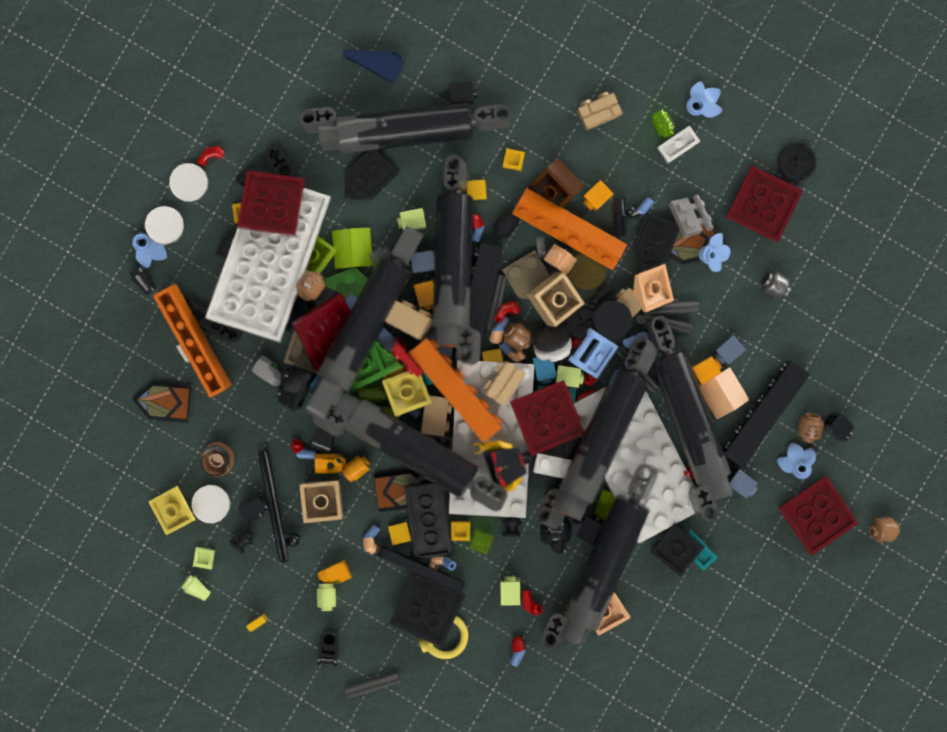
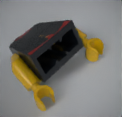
[472,440,532,499]

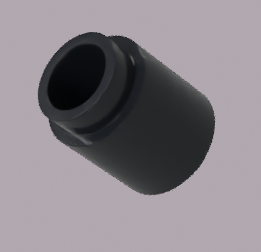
[492,210,520,239]

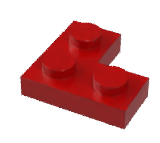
[391,336,423,378]

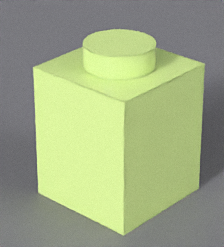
[397,208,427,231]
[555,365,584,388]
[500,576,520,605]

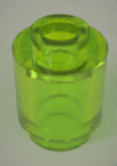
[651,109,676,139]
[359,385,387,405]

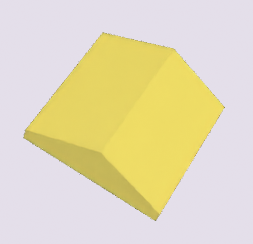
[382,372,432,417]
[148,486,195,535]

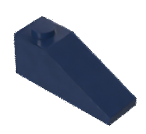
[342,50,405,84]

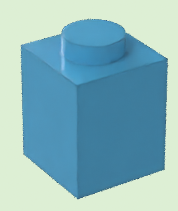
[532,357,556,384]

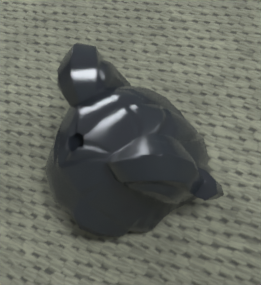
[539,515,572,554]

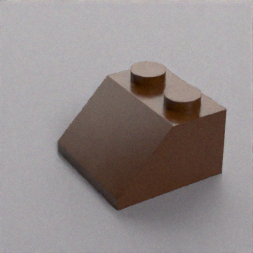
[528,158,584,208]

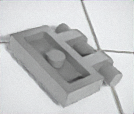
[669,195,714,238]

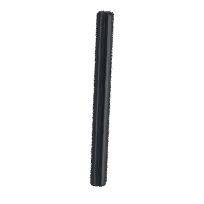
[258,450,290,563]

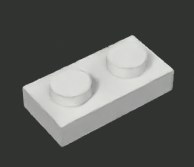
[657,126,700,164]
[533,453,572,479]

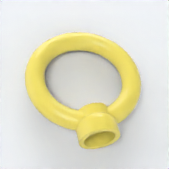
[418,616,468,659]

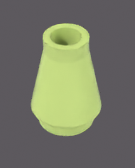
[181,575,211,601]

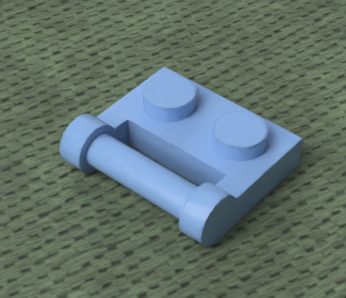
[568,328,618,378]

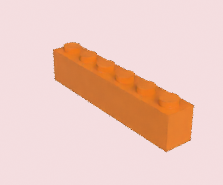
[512,188,627,270]
[153,284,232,398]
[409,338,502,443]

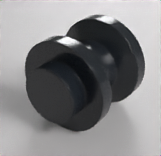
[502,517,522,537]
[229,530,254,554]

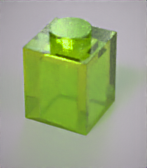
[469,528,494,555]

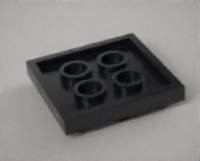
[389,572,466,648]

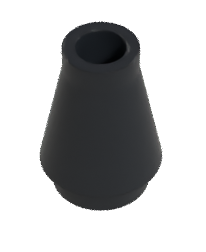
[130,266,156,295]

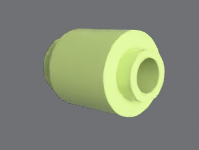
[317,583,336,611]

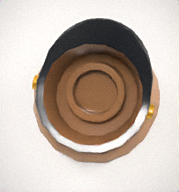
[201,442,235,477]

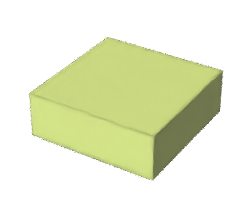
[193,547,216,569]

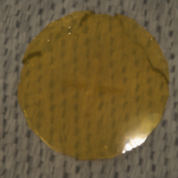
[568,253,606,290]

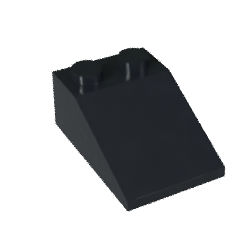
[277,366,315,411]

